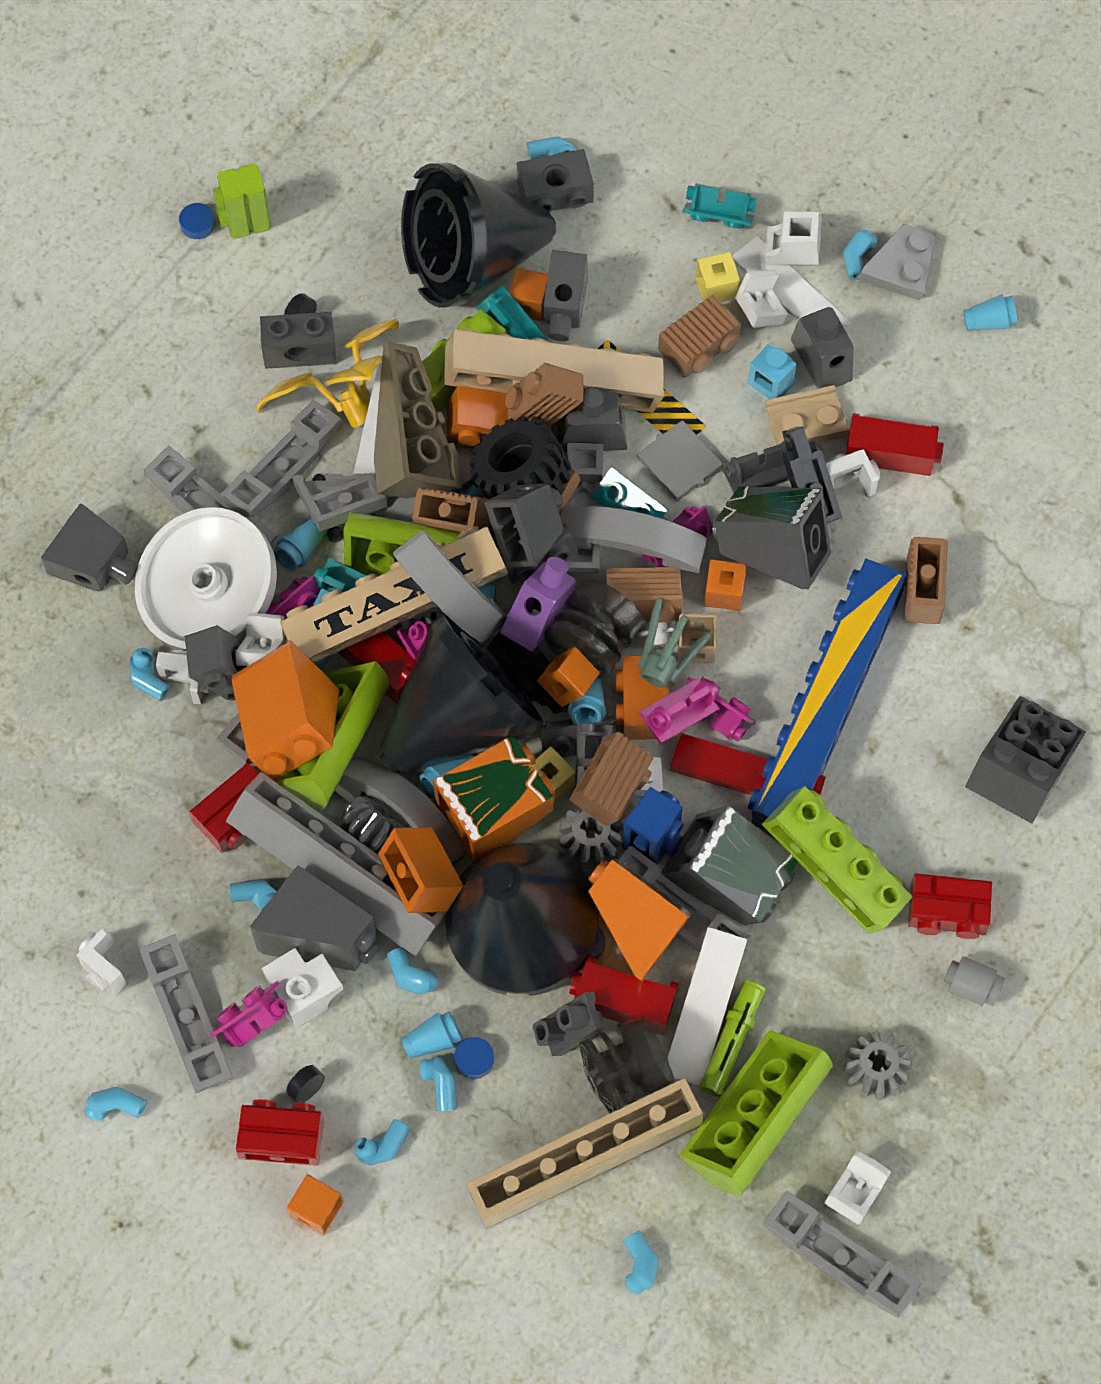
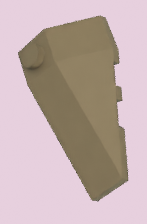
[374,342,462,498]

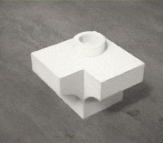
[765,212,822,265]
[261,948,343,1029]

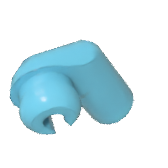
[843,230,878,280]
[420,1057,456,1111]
[623,1231,659,1294]

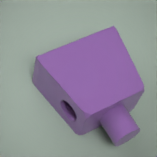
[500,557,576,652]

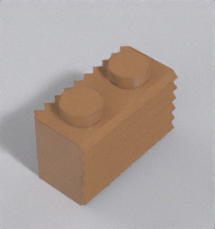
[658,295,741,378]
[505,362,583,427]
[412,487,495,537]
[903,536,948,625]
[605,567,682,624]
[569,732,653,826]

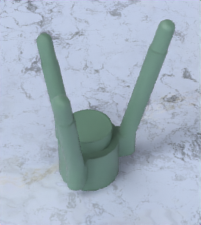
[637,598,711,689]

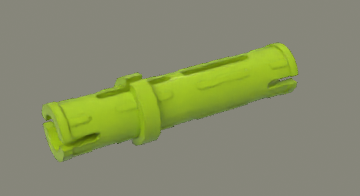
[698,980,766,1097]

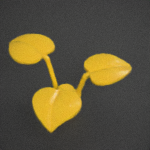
[256,318,399,428]

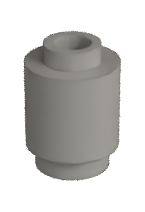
[944,956,1005,1006]

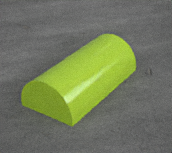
[344,512,498,585]
[275,661,390,812]
[679,1030,833,1196]

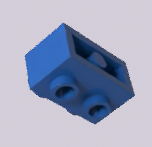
[623,786,684,865]

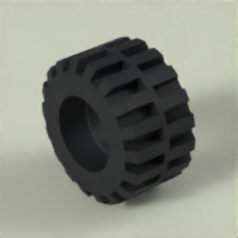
[469,417,571,499]

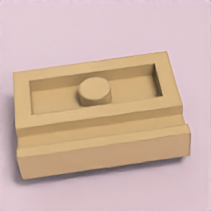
[765,385,849,445]

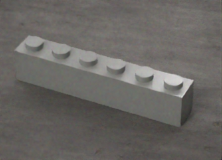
[226,772,451,956]

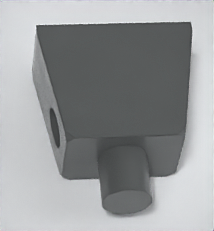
[544,250,588,341]
[791,307,854,389]
[557,388,627,453]
[485,483,563,567]
[41,503,137,592]

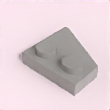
[857,224,936,300]

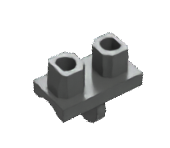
[533,992,605,1056]

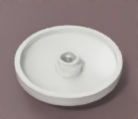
[135,507,277,652]

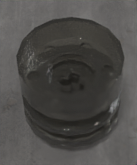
[544,580,644,679]
[579,1014,675,1114]

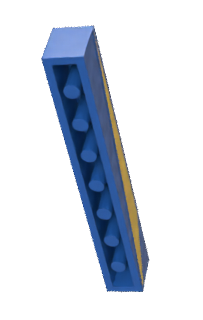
[748,558,907,831]

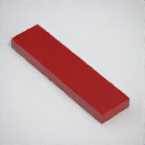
[670,733,826,796]

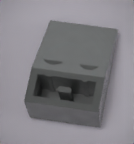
[965,696,1086,824]

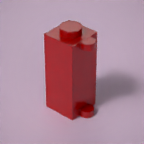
[846,413,944,476]
[337,632,415,704]
[569,956,679,1036]

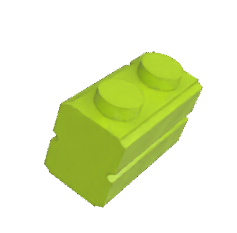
[212,163,271,239]

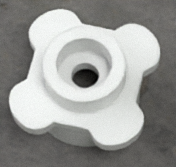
[638,622,675,649]

